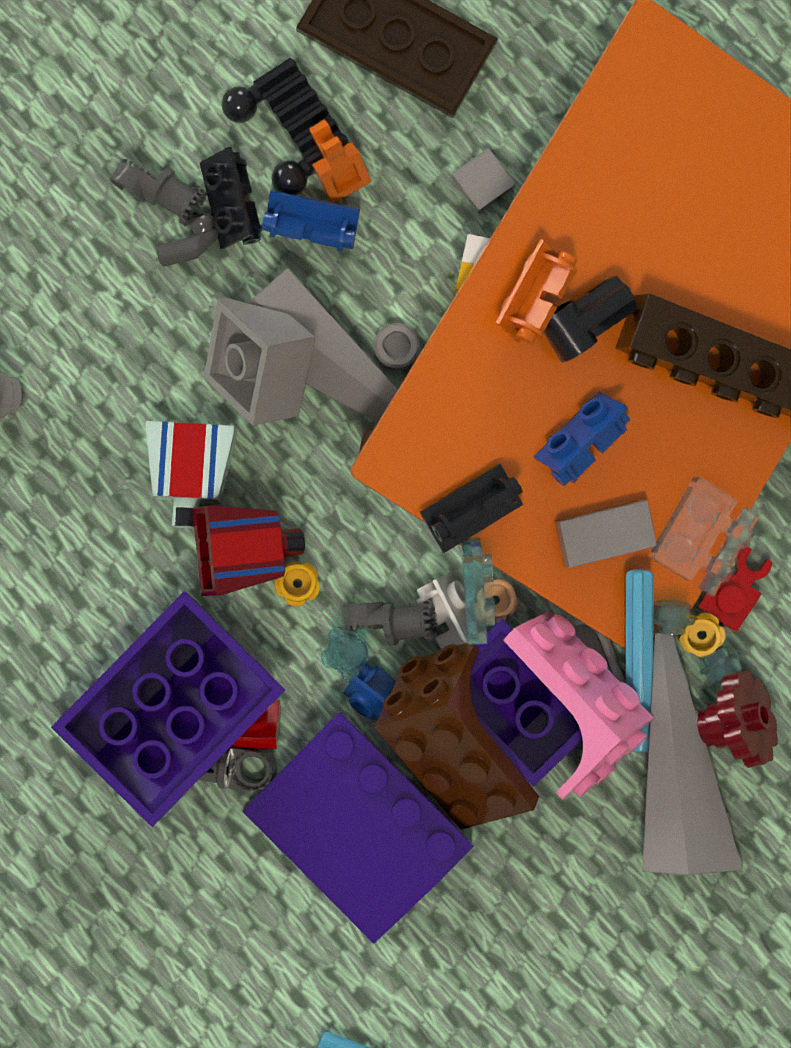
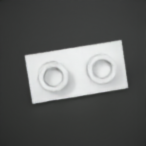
[416,574,487,650]

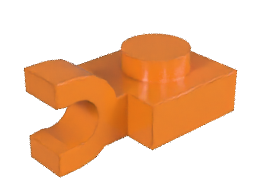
[309,119,372,204]

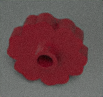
[697,670,778,768]

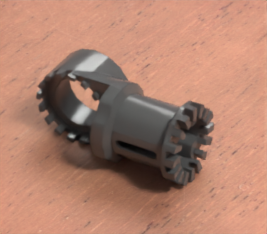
[109,158,207,226]
[343,599,438,646]
[199,748,277,792]

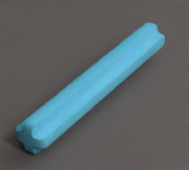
[626,569,654,753]

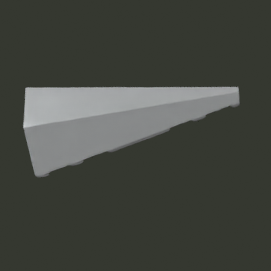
[249,268,398,422]
[642,631,743,875]

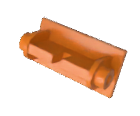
[496,239,577,344]

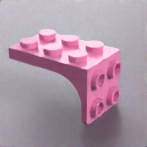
[504,610,654,800]

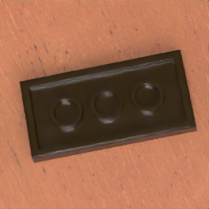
[296,0,498,118]

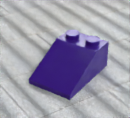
[470,618,583,787]

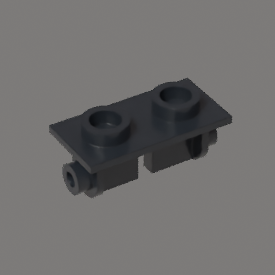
[199,147,263,249]
[420,464,523,553]

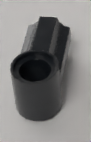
[544,275,637,363]

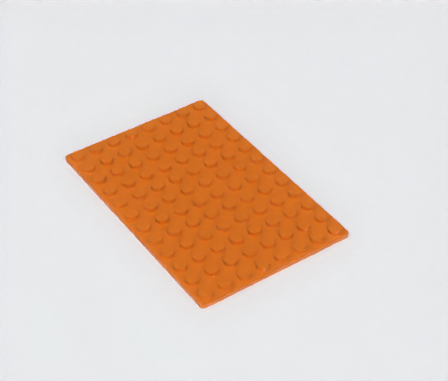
[350,0,791,660]

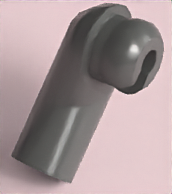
[157,213,219,267]

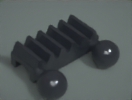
[221,57,349,195]

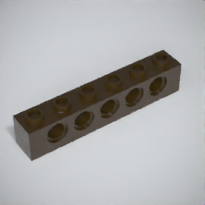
[615,293,791,418]

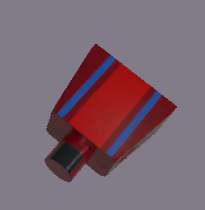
[192,505,305,596]

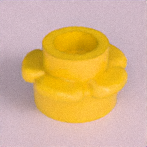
[275,561,320,607]
[679,612,725,658]

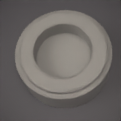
[374,323,420,370]

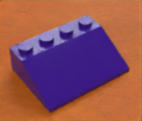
[51,591,286,827]
[242,712,474,944]

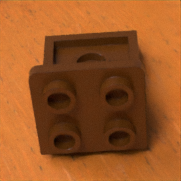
[375,641,540,830]

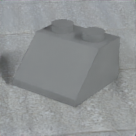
[204,298,315,426]

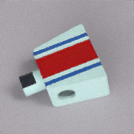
[145,421,237,529]

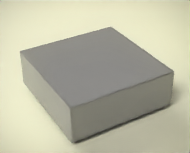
[452,148,515,213]

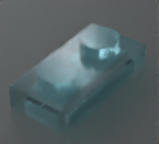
[461,538,495,645]

